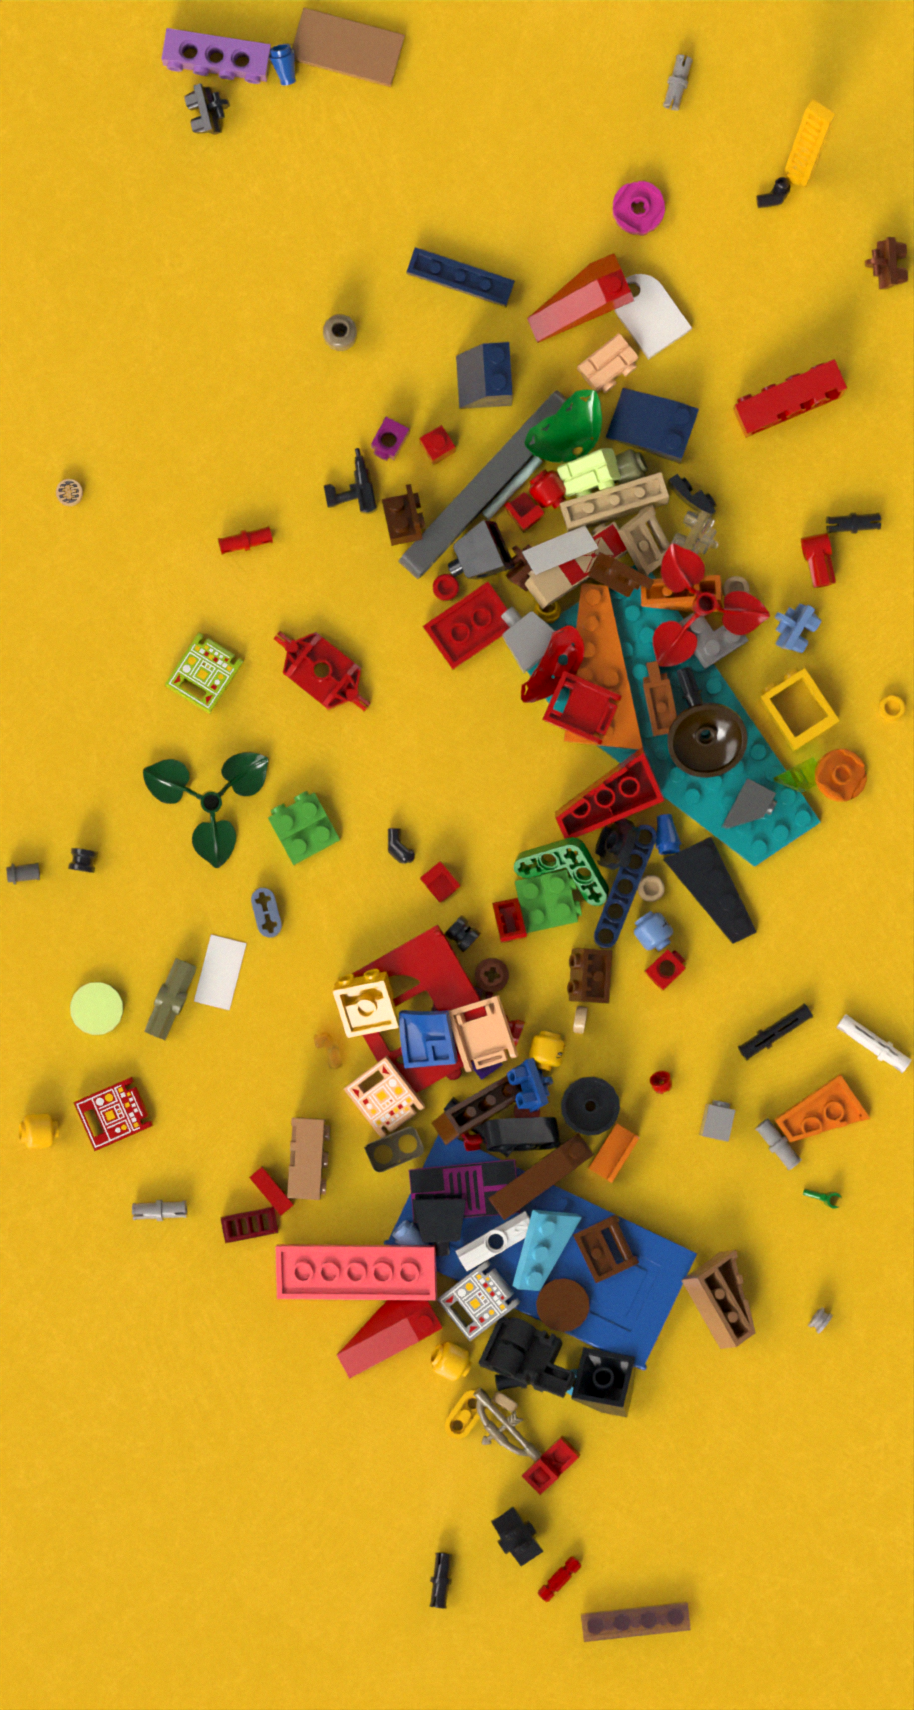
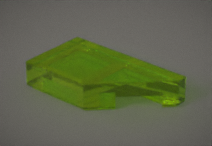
[773,757,817,793]

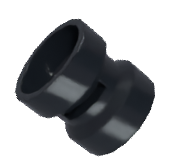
[444,915,481,952]

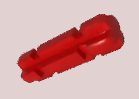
[538,1556,582,1602]

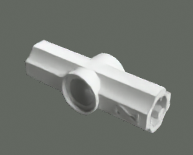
[455,1211,530,1271]

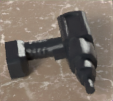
[324,448,377,514]

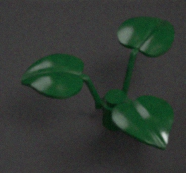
[143,752,268,868]

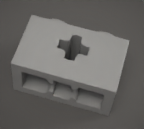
[699,1100,735,1142]

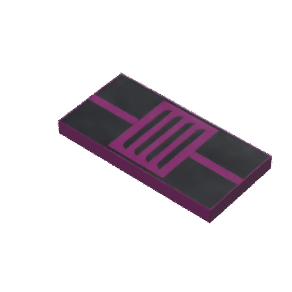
[409,1159,520,1223]

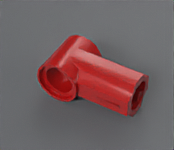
[801,533,836,588]

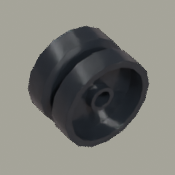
[560,1077,620,1136]

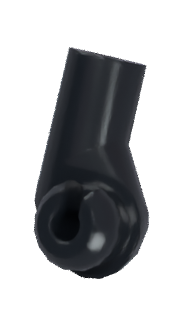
[756,177,791,208]

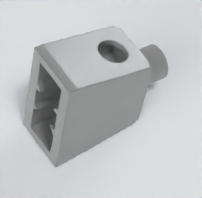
[501,607,555,674]

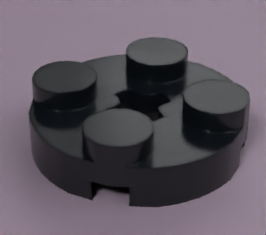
[595,818,640,870]

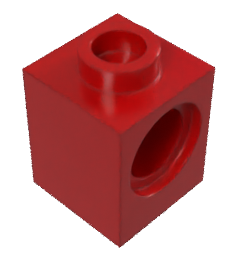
[644,949,686,991]

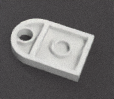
[615,274,692,360]

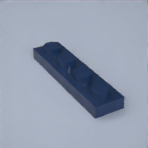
[406,247,515,307]

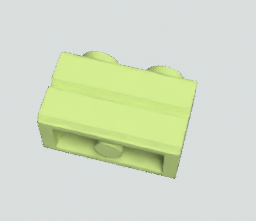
[557,448,621,498]

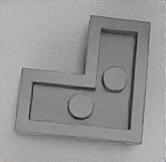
[679,612,749,669]

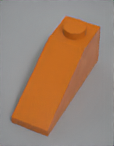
[641,575,723,612]

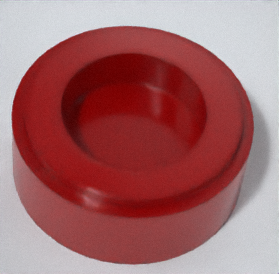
[433,574,459,601]

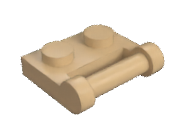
[618,505,672,575]

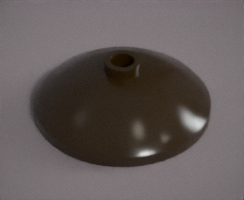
[667,703,747,778]

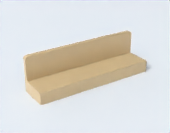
[560,472,669,532]

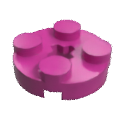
[612,181,665,236]

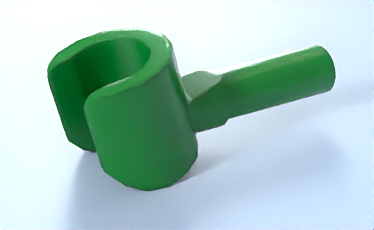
[803,1189,842,1209]

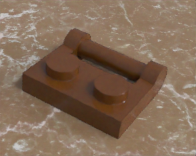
[573,1214,640,1283]

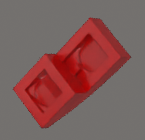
[522,1436,581,1495]

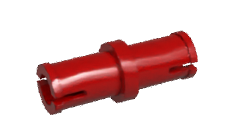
[218,526,273,555]

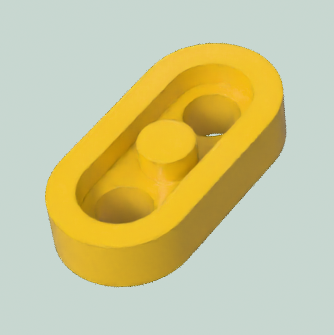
[444,1389,486,1439]

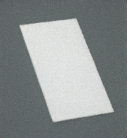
[522,525,598,575]
[194,935,246,1010]

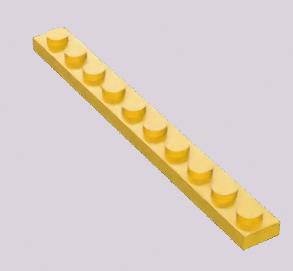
[784,99,836,187]

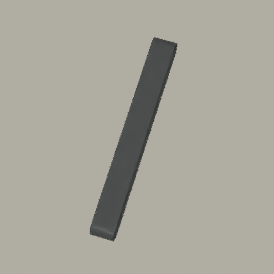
[398,390,572,579]

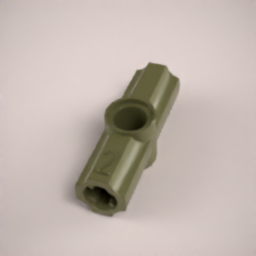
[144,958,197,1040]

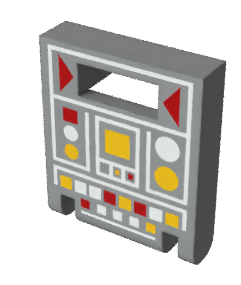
[437,1260,520,1341]

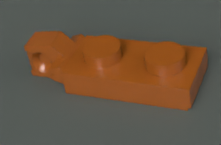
[643,661,677,737]

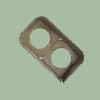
[364,1127,424,1172]

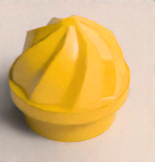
[534,601,561,623]

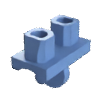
[775,604,821,653]

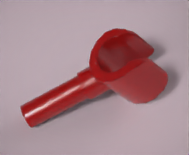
[462,1132,482,1151]

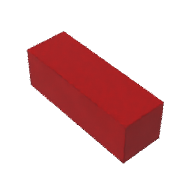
[249,1166,294,1216]

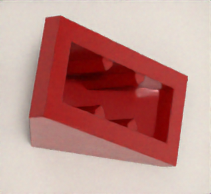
[492,898,527,943]

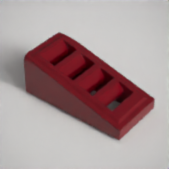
[220,1207,279,1244]

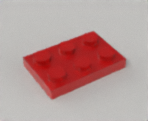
[423,581,510,670]

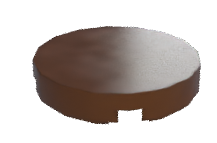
[536,1278,590,1332]

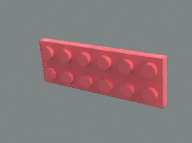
[275,1244,437,1300]

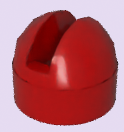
[650,1071,672,1094]

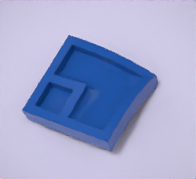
[399,1010,458,1068]

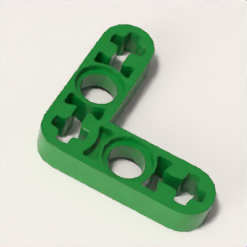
[513,837,609,906]

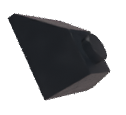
[571,1347,636,1417]

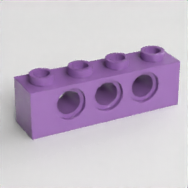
[161,28,271,84]

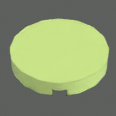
[70,982,124,1035]

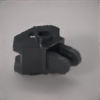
[491,1506,543,1567]

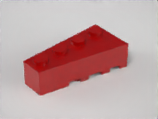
[733,359,847,438]
[555,747,664,839]

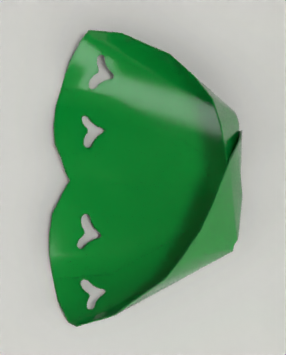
[524,390,602,464]

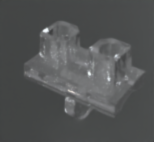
[671,510,719,555]

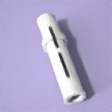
[836,1014,912,1073]

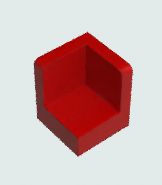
[504,492,545,533]
[420,861,461,903]

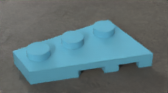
[512,1210,582,1291]

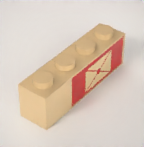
[525,522,628,610]

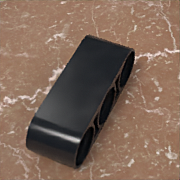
[483,1117,561,1152]

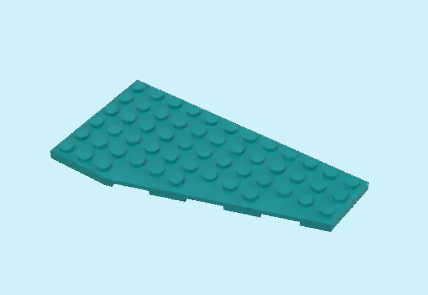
[527,565,821,867]

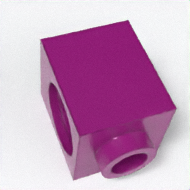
[371,417,410,461]

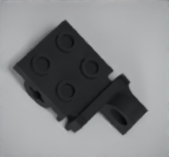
[478,1316,576,1398]

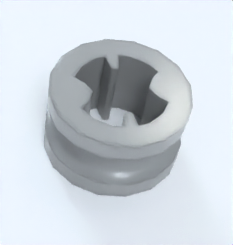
[808,1307,833,1334]

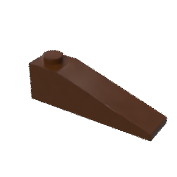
[432,1075,523,1145]
[488,1133,594,1220]

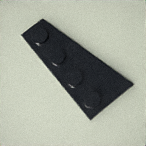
[663,837,757,944]

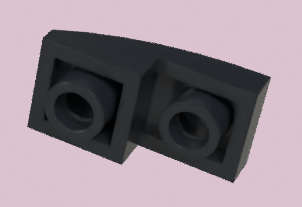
[667,474,717,518]

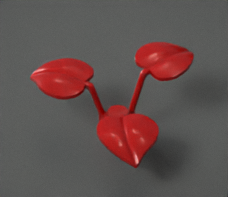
[652,543,770,667]

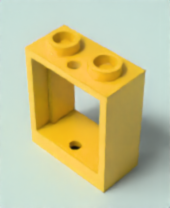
[759,668,840,752]

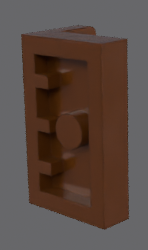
[382,484,426,546]
[588,552,654,597]
[567,948,612,1004]

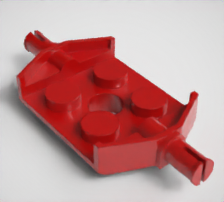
[273,631,371,712]

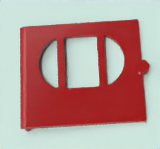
[334,925,487,1093]

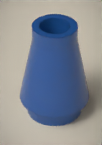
[269,44,296,85]
[655,814,682,855]

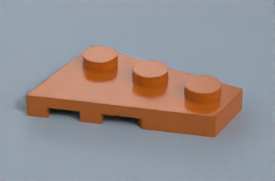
[774,1074,870,1142]

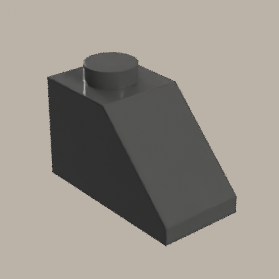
[721,778,777,829]

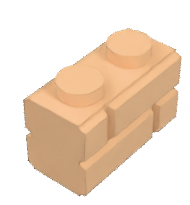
[577,333,639,394]

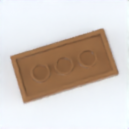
[292,8,405,87]

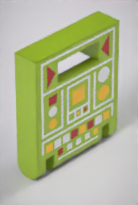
[165,632,244,714]

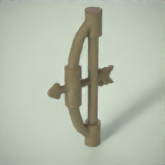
[473,1388,542,1461]

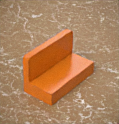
[588,1123,640,1183]

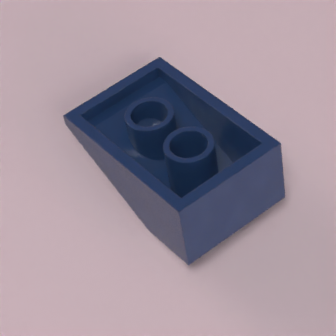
[606,388,699,464]

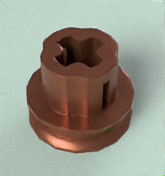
[475,958,509,992]

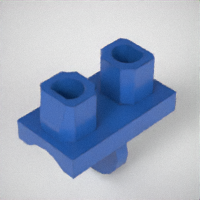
[507,1058,554,1113]

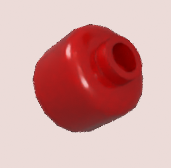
[529,469,566,509]

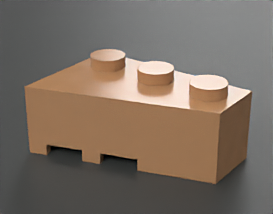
[287,1117,330,1200]
[682,1250,756,1349]

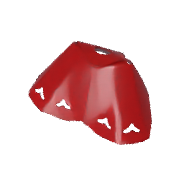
[521,625,585,703]

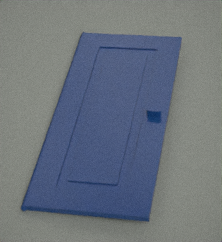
[384,1134,697,1370]

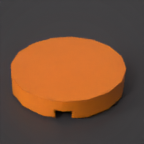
[815,749,867,802]

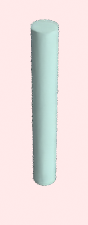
[482,456,543,520]

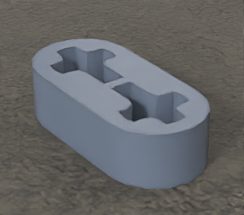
[251,888,282,938]

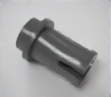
[6,863,40,885]

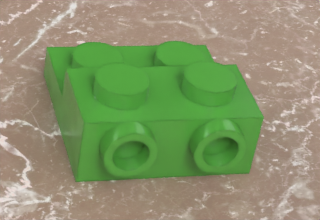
[268,791,340,865]
[515,870,582,933]

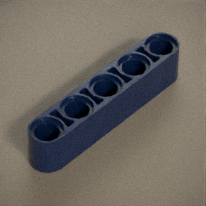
[593,825,657,949]

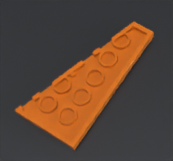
[564,583,643,750]

